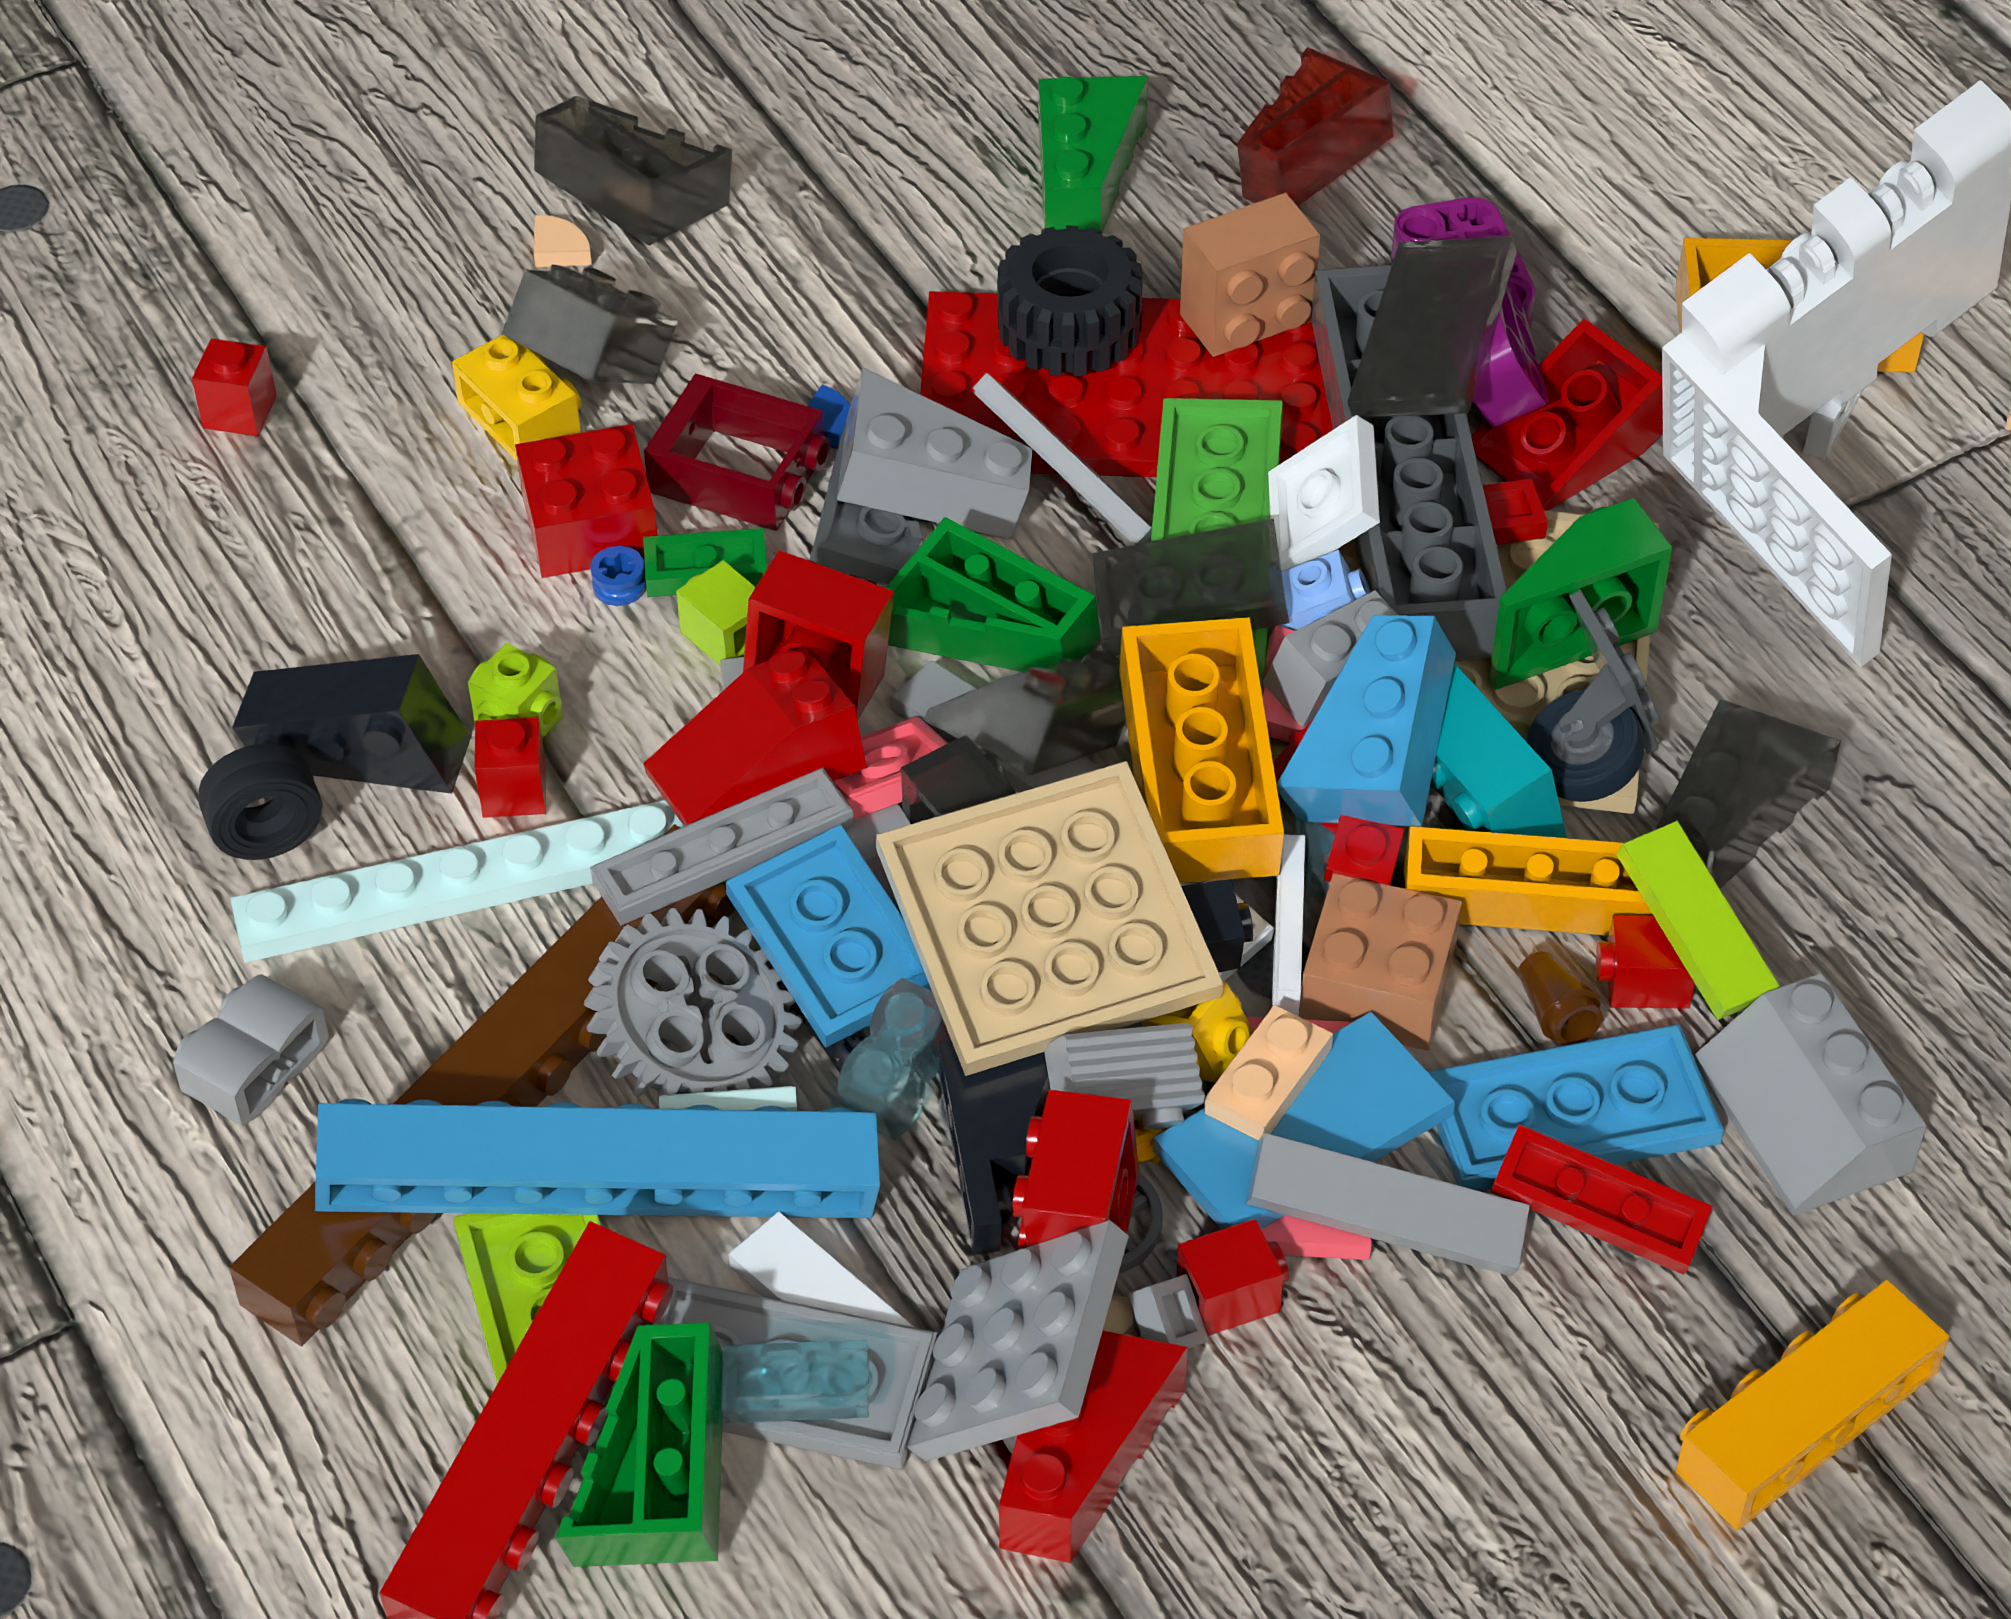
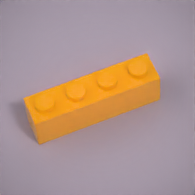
[1402,826,1654,936]
[1675,1279,1950,1531]

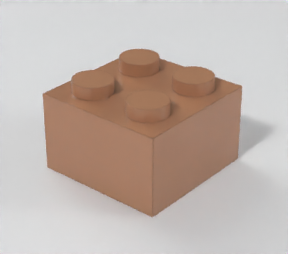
[1180,192,1320,357]
[1299,873,1462,1051]

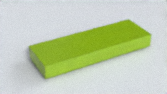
[1616,821,1780,1020]

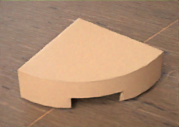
[534,215,592,267]

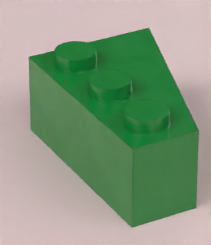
[1038,76,1148,233]
[886,517,1101,681]

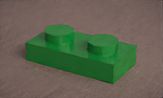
[643,528,767,597]

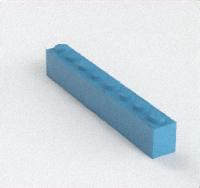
[315,1099,880,1218]

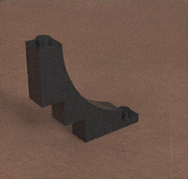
[938,879,1253,1255]

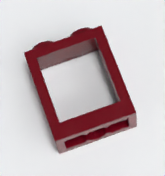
[644,373,830,531]

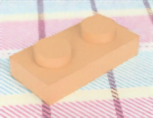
[1204,1005,1333,1141]

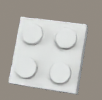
[1268,415,1380,572]

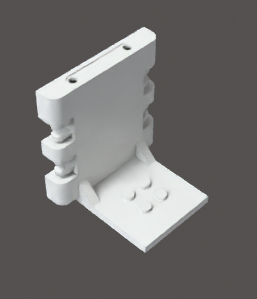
[1662,80,2011,668]

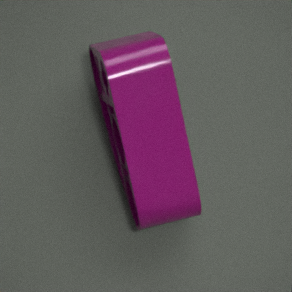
[1391,197,1535,329]
[1443,268,1549,428]

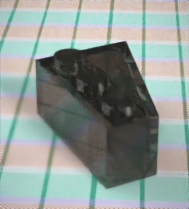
[534,96,733,246]
[1655,699,1842,889]

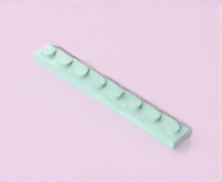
[230,800,684,963]

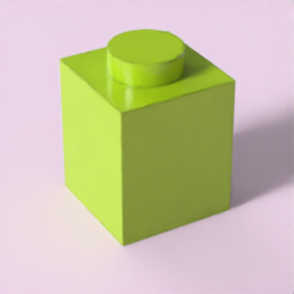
[676,560,755,666]

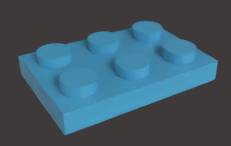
[726,824,933,1048]

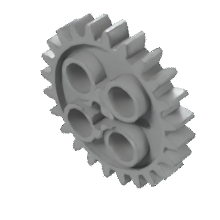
[584,908,801,1109]

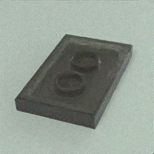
[1092,519,1290,658]

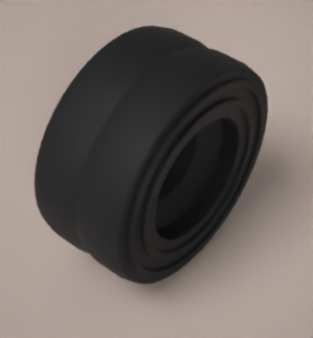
[198,744,322,860]

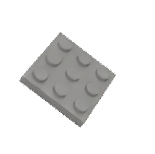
[906,1220,1129,1462]

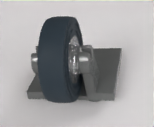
[1527,590,1660,802]

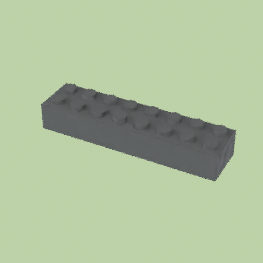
[1311,262,1507,660]

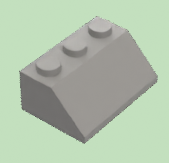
[1694,973,1927,1216]

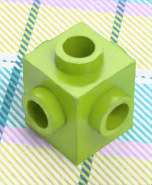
[468,643,563,739]

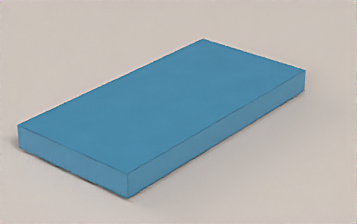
[1153,1012,1455,1230]
[1427,1024,1724,1191]

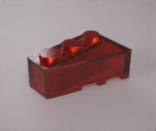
[1237,47,1394,207]

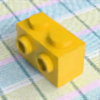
[452,331,582,460]

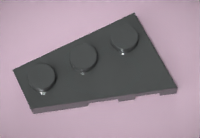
[809,423,922,584]

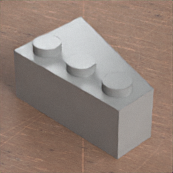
[837,367,1032,539]

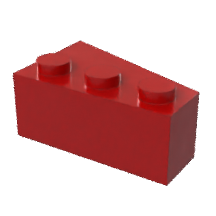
[999,1330,1188,1563]

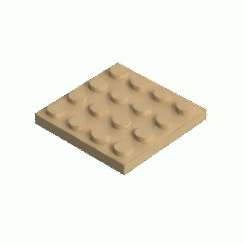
[876,761,1224,1076]

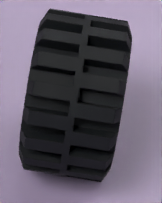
[997,225,1143,376]

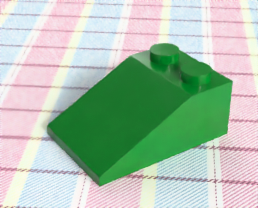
[1489,498,1672,691]

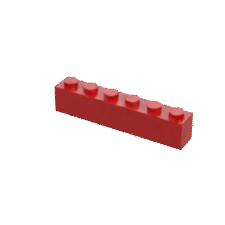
[379,1221,673,1619]

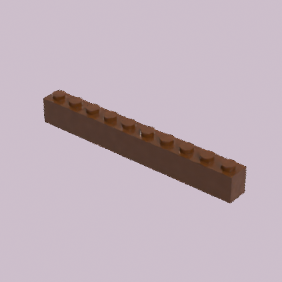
[229,824,735,1347]

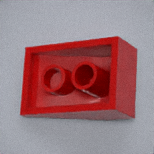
[1471,318,1663,511]
[643,647,867,826]

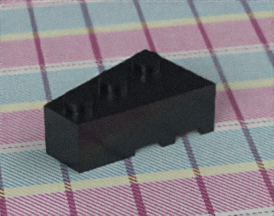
[232,654,471,794]

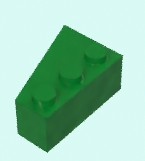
[555,1322,725,1567]

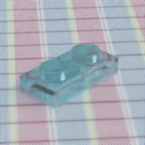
[722,1340,869,1423]

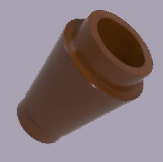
[1518,951,1603,1046]

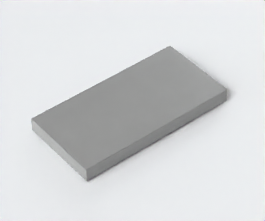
[651,1277,938,1470]

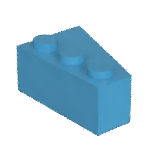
[1276,615,1456,826]

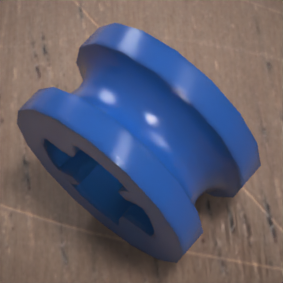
[590,546,646,606]

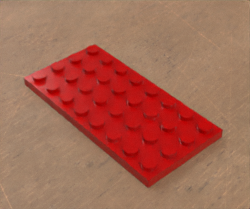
[920,291,1333,478]

